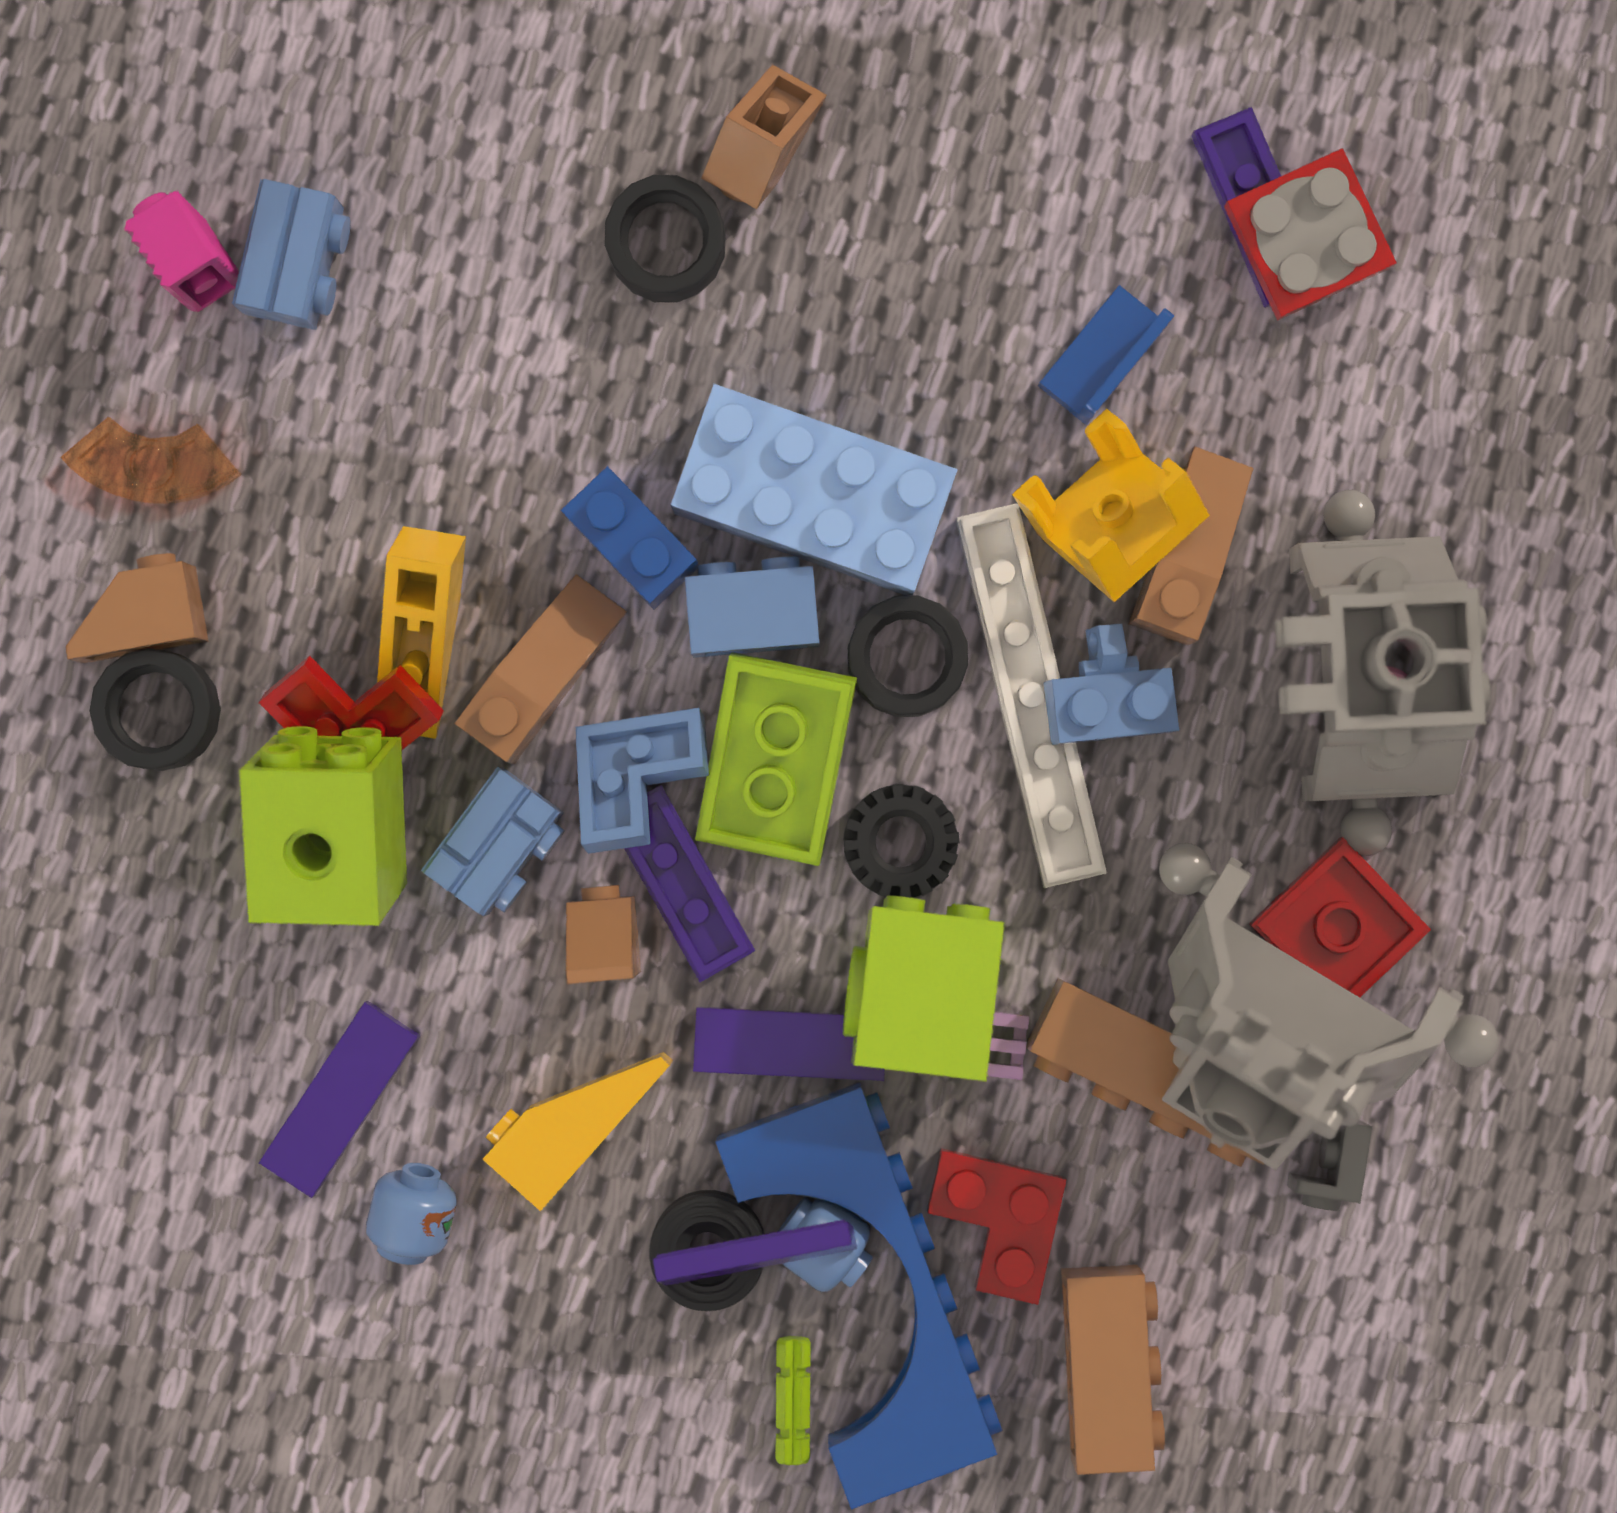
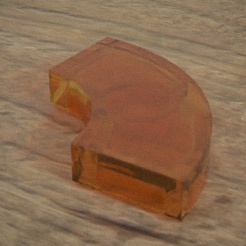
[60,416,242,504]

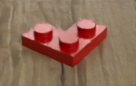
[258,656,444,750]
[927,1148,1067,1305]

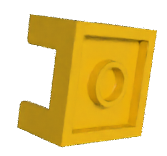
[1012,409,1210,602]

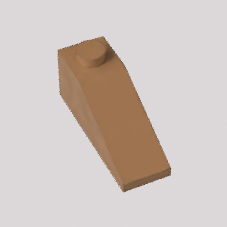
[1128,446,1253,646]
[454,574,627,764]

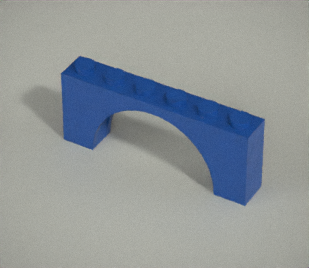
[715,1082,1003,1510]

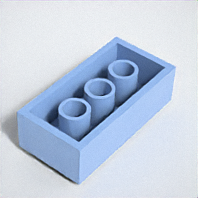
[671,384,958,596]

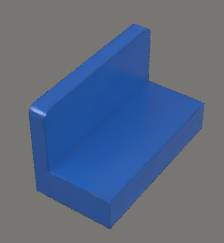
[1038,285,1175,426]

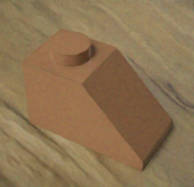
[701,64,827,209]
[65,553,208,663]
[566,885,641,984]

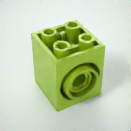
[239,726,407,926]
[843,896,1005,1081]

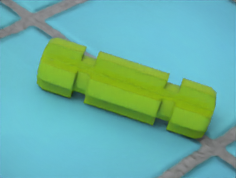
[775,1336,811,1466]

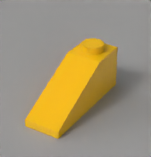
[377,526,466,739]
[482,1052,673,1211]

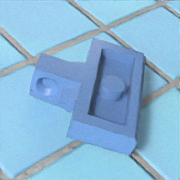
[1043,623,1180,745]

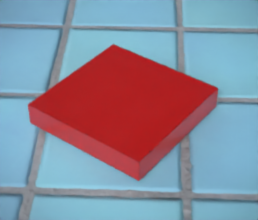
[1249,837,1431,998]

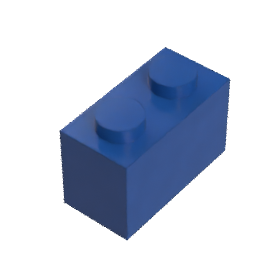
[561,466,699,610]

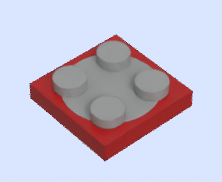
[1224,148,1397,321]

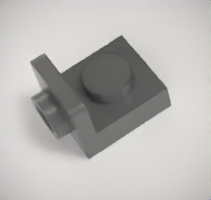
[1287,1120,1372,1211]

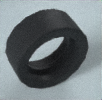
[605,175,725,302]
[847,595,968,717]
[89,648,221,771]

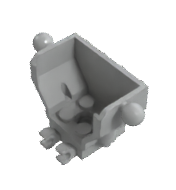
[1275,490,1491,856]
[1159,843,1499,1170]

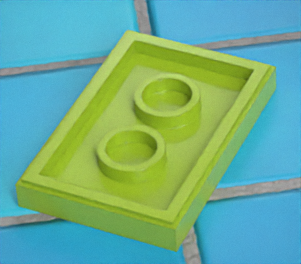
[695,652,857,866]

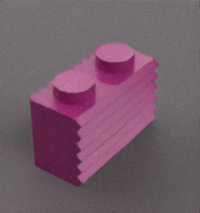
[124,191,239,312]

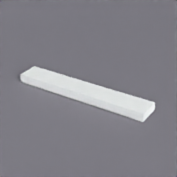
[956,503,1107,888]

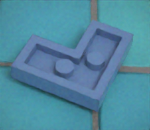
[575,708,709,854]

